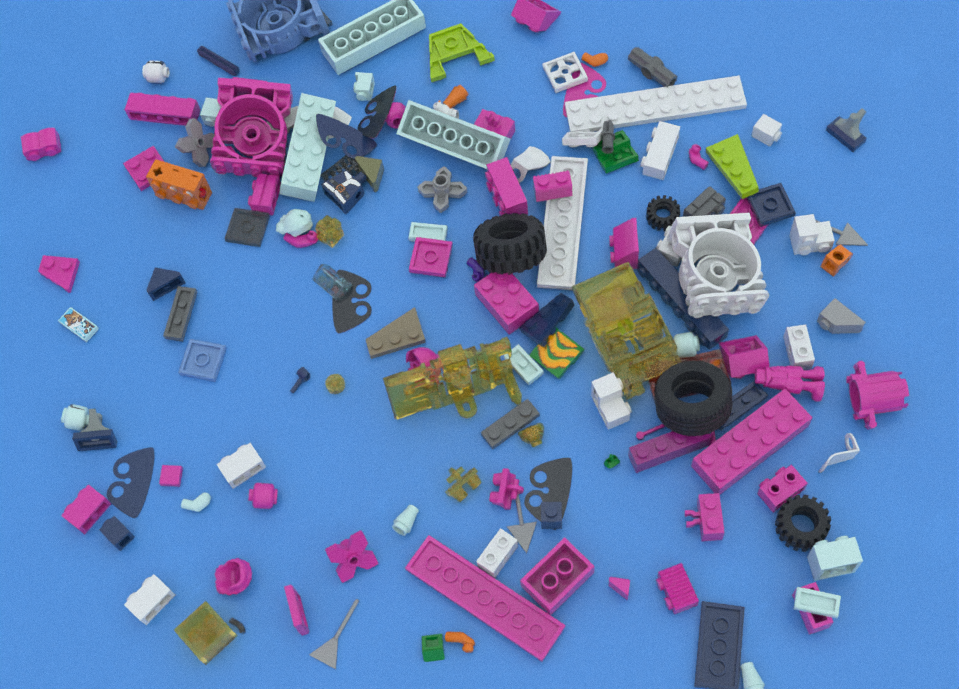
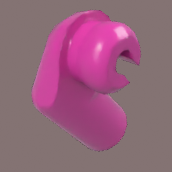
[689,144,709,170]

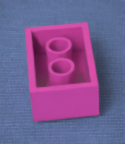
[485,157,528,216]
[474,272,539,335]
[520,537,595,615]

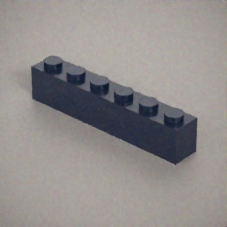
[637,248,729,350]

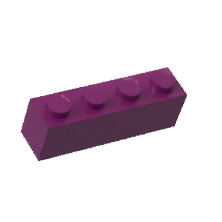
[628,431,712,473]

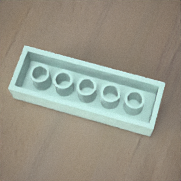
[318,0,426,75]
[279,93,336,202]
[396,100,511,169]

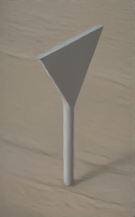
[309,599,359,669]

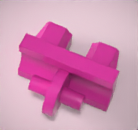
[489,468,524,510]

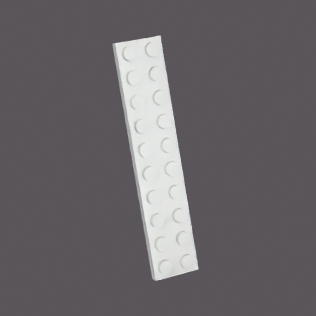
[565,76,747,132]

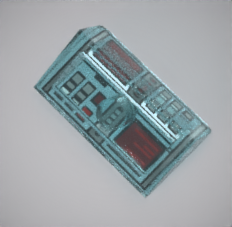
[312,264,353,300]

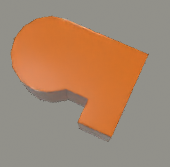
[820,244,853,277]

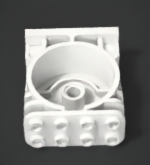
[667,213,769,318]

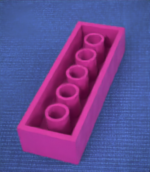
[691,389,813,494]

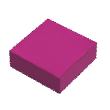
[159,465,183,487]

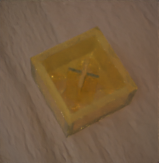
[174,601,238,665]

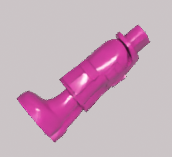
[755,365,825,402]

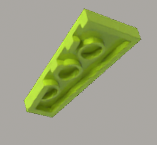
[706,134,759,199]

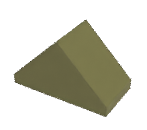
[355,156,384,192]

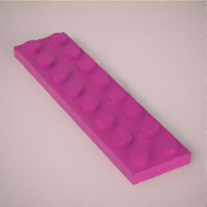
[405,535,566,662]

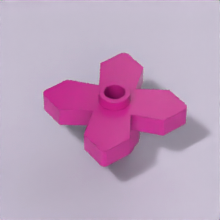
[325,530,378,583]

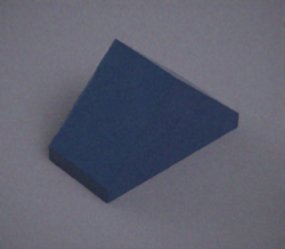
[147,267,186,301]

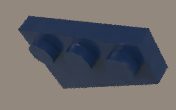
[519,293,575,348]

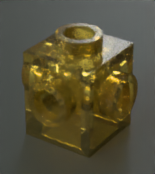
[315,215,344,248]

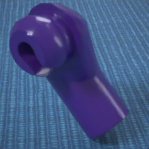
[466,257,485,282]

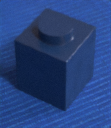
[541,502,562,529]
[99,516,135,551]

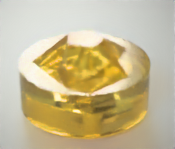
[325,374,345,394]

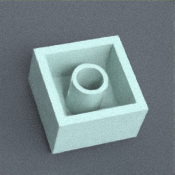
[807,536,863,581]

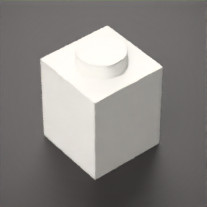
[752,114,782,147]

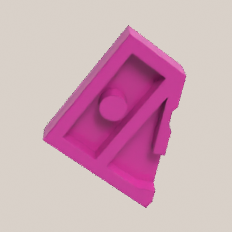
[38,255,80,293]

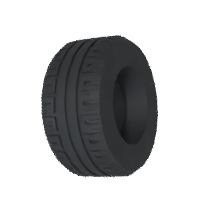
[654,360,732,436]

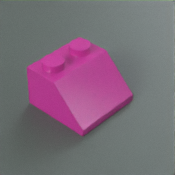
[511,0,561,33]
[609,218,639,270]
[719,335,770,378]

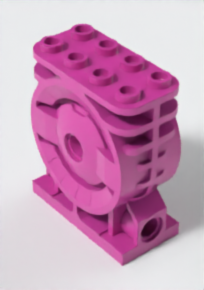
[210,78,293,179]

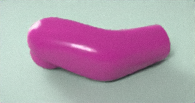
[283,231,319,248]

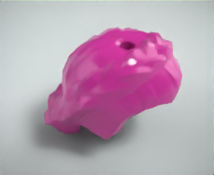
[215,558,252,595]

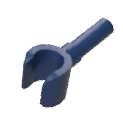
[290,367,310,394]

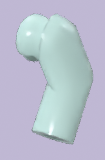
[181,492,211,512]

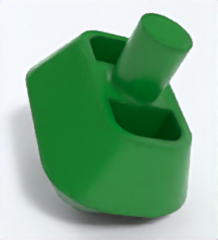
[604,454,620,469]

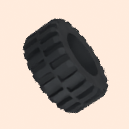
[473,213,547,275]

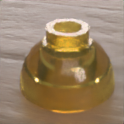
[518,422,544,447]

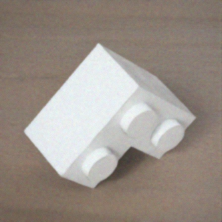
[789,214,835,255]
[591,373,632,430]

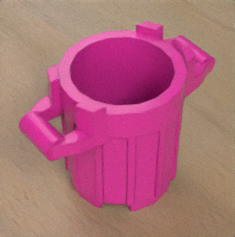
[846,361,909,430]

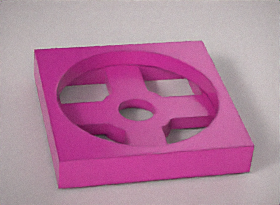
[284,585,309,636]

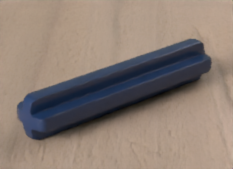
[197,46,240,76]

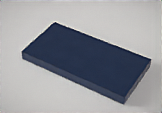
[694,601,745,689]

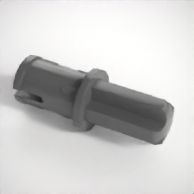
[601,120,615,154]

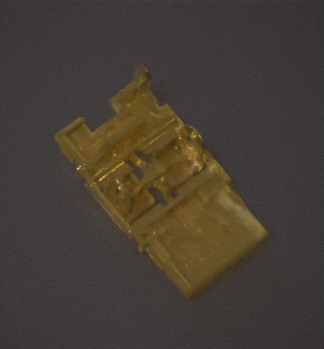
[572,262,682,400]
[383,337,522,419]

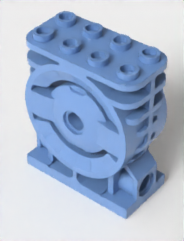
[226,0,330,63]

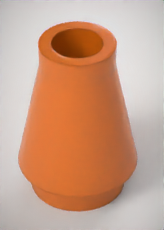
[443,84,469,109]

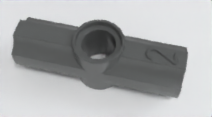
[628,47,678,87]

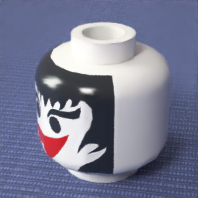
[142,60,170,83]

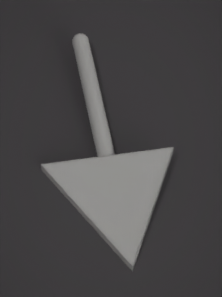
[815,220,868,246]
[507,494,537,554]

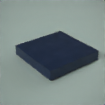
[746,183,796,227]

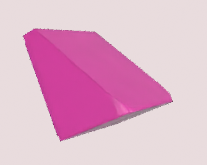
[608,577,630,600]

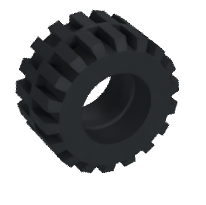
[775,495,831,552]

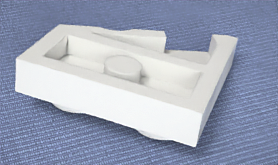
[562,127,603,147]

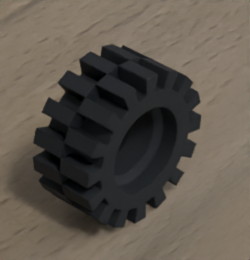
[646,195,680,231]

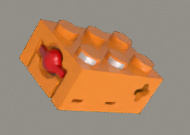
[146,159,213,210]

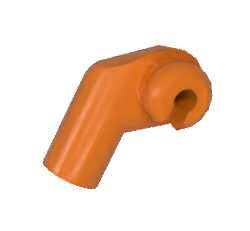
[581,52,608,67]
[445,631,475,653]

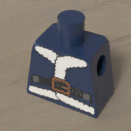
[321,171,367,214]

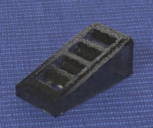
[321,153,360,182]

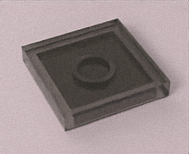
[225,208,270,247]

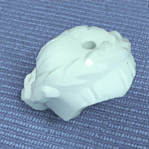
[276,209,313,237]

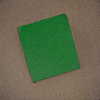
[422,634,445,662]

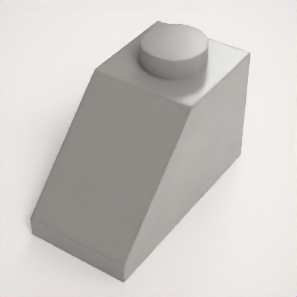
[817,298,866,334]

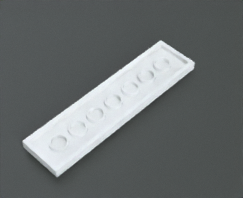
[537,156,588,290]

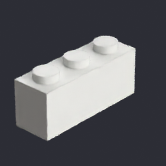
[641,121,681,180]

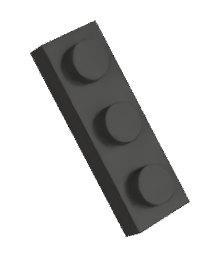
[163,286,197,341]
[481,399,540,449]

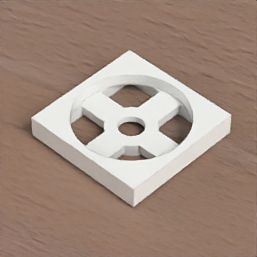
[542,52,588,93]

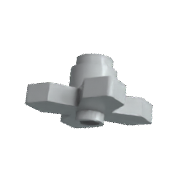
[175,118,214,167]
[417,166,467,213]

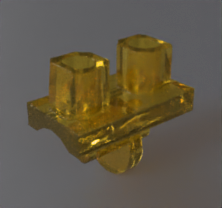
[445,467,482,502]

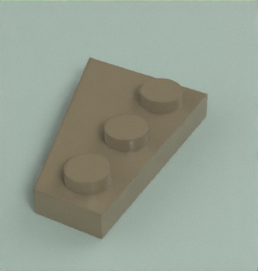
[365,307,426,359]

